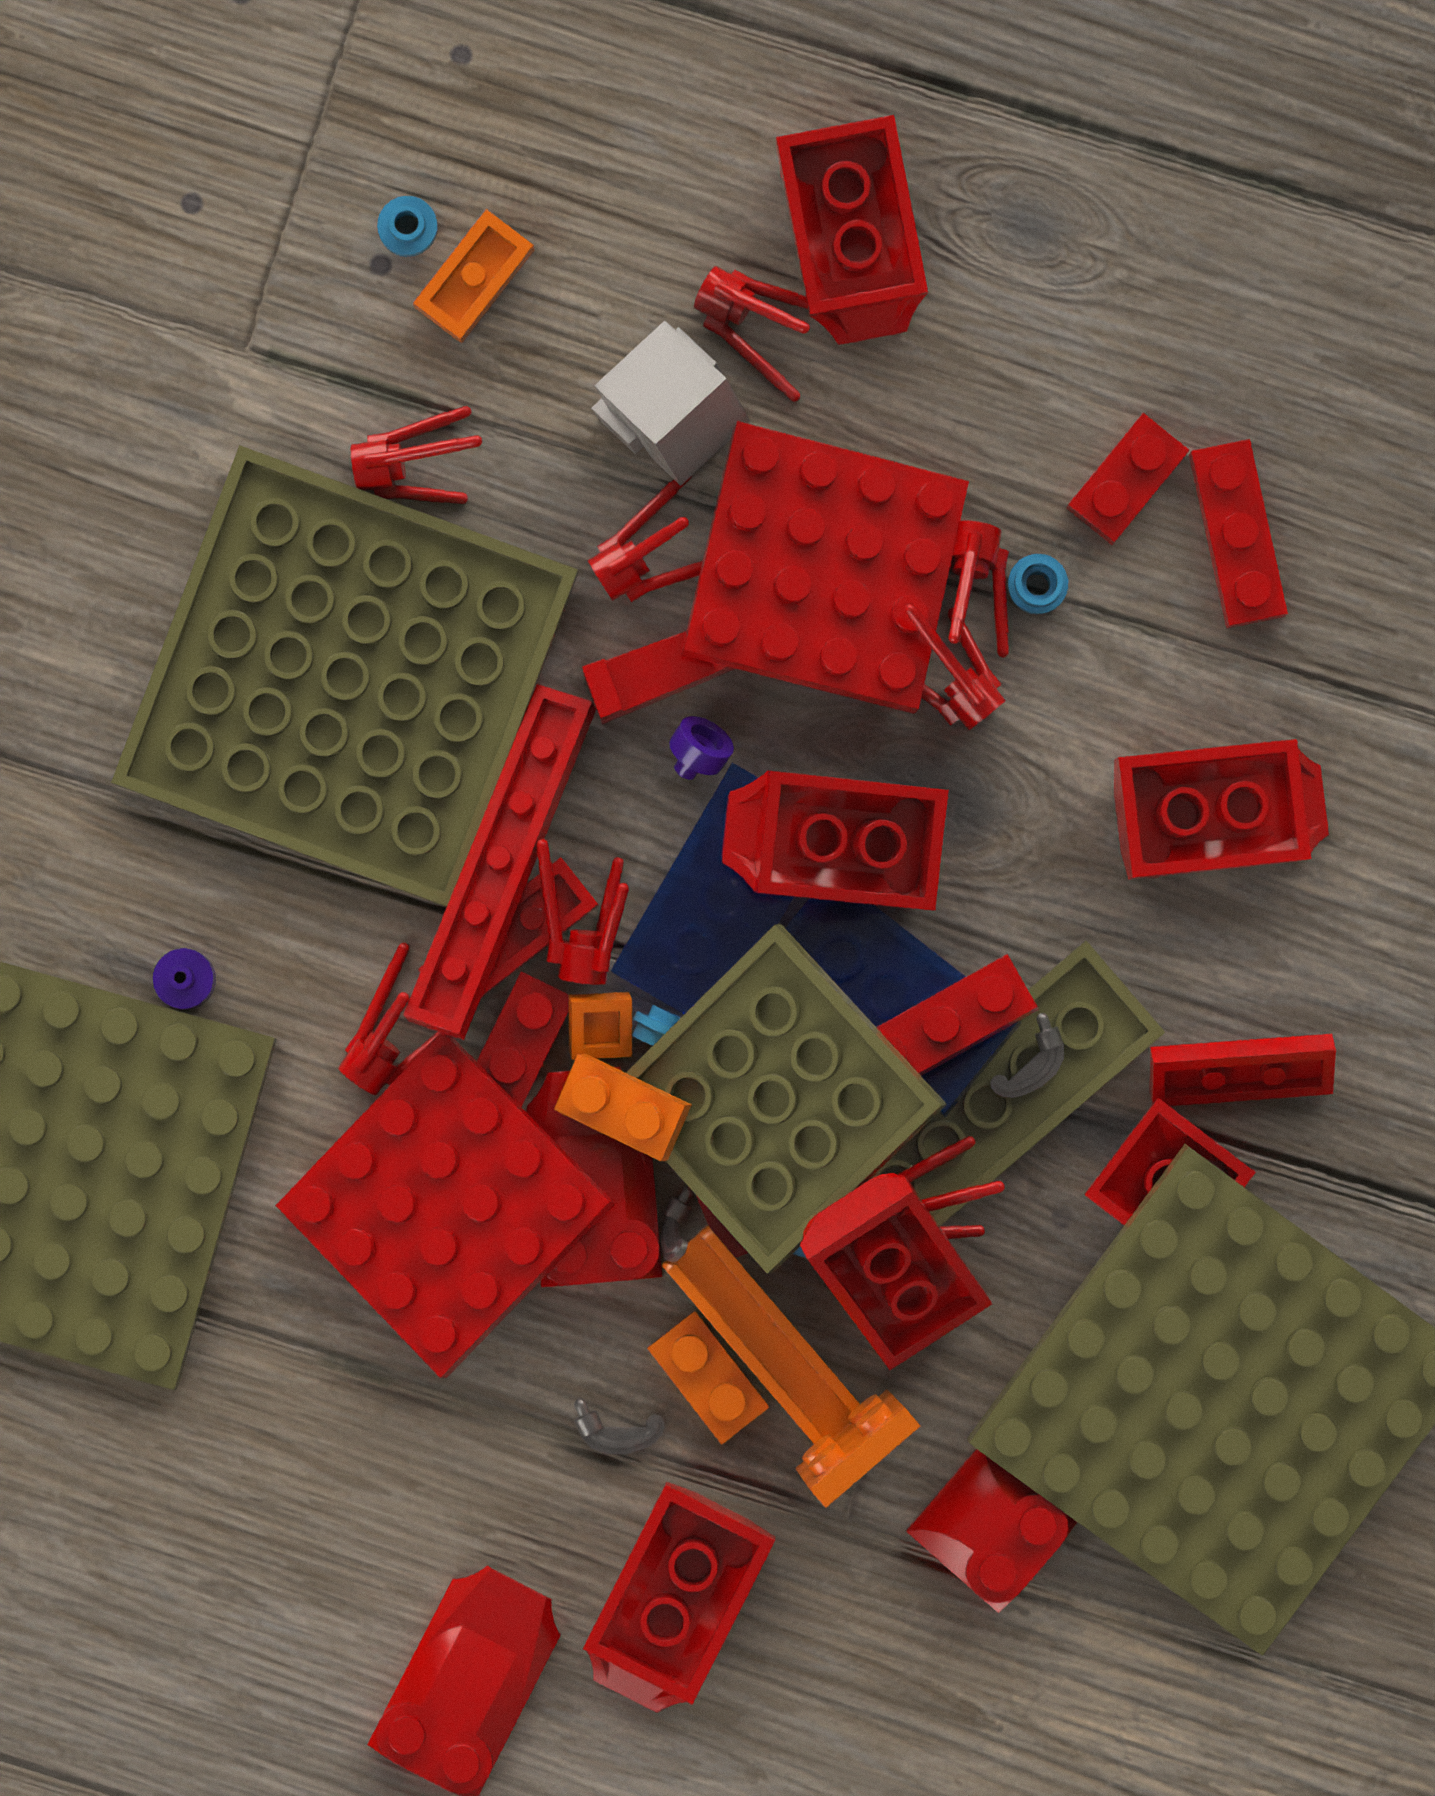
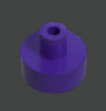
[669,716,734,780]
[153,948,216,1010]

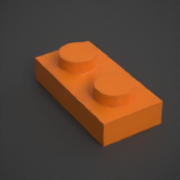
[413,209,535,344]
[554,1053,692,1161]
[647,1310,770,1445]

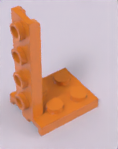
[661,1225,921,1508]

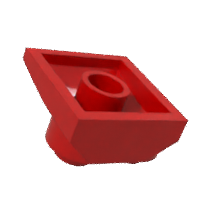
[1084,1098,1256,1226]
[905,1449,1077,1613]

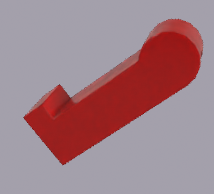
[582,631,735,725]

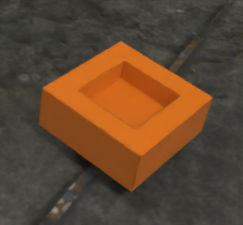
[569,992,632,1060]

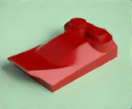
[775,115,928,345]
[1114,739,1329,880]
[722,770,949,911]
[527,1066,663,1287]
[800,1173,992,1370]
[583,1481,776,1713]
[367,1566,561,1796]

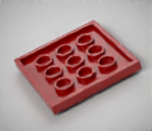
[681,421,969,714]
[275,1032,615,1378]

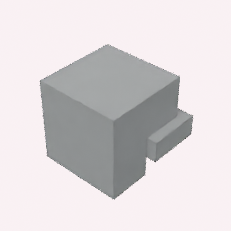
[591,321,750,486]

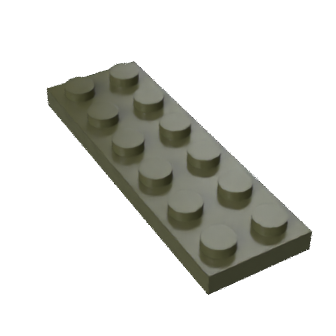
[869,941,1165,1226]

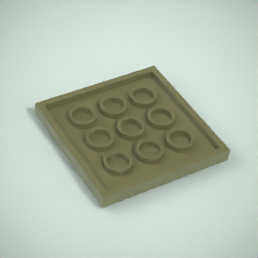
[626,924,947,1274]

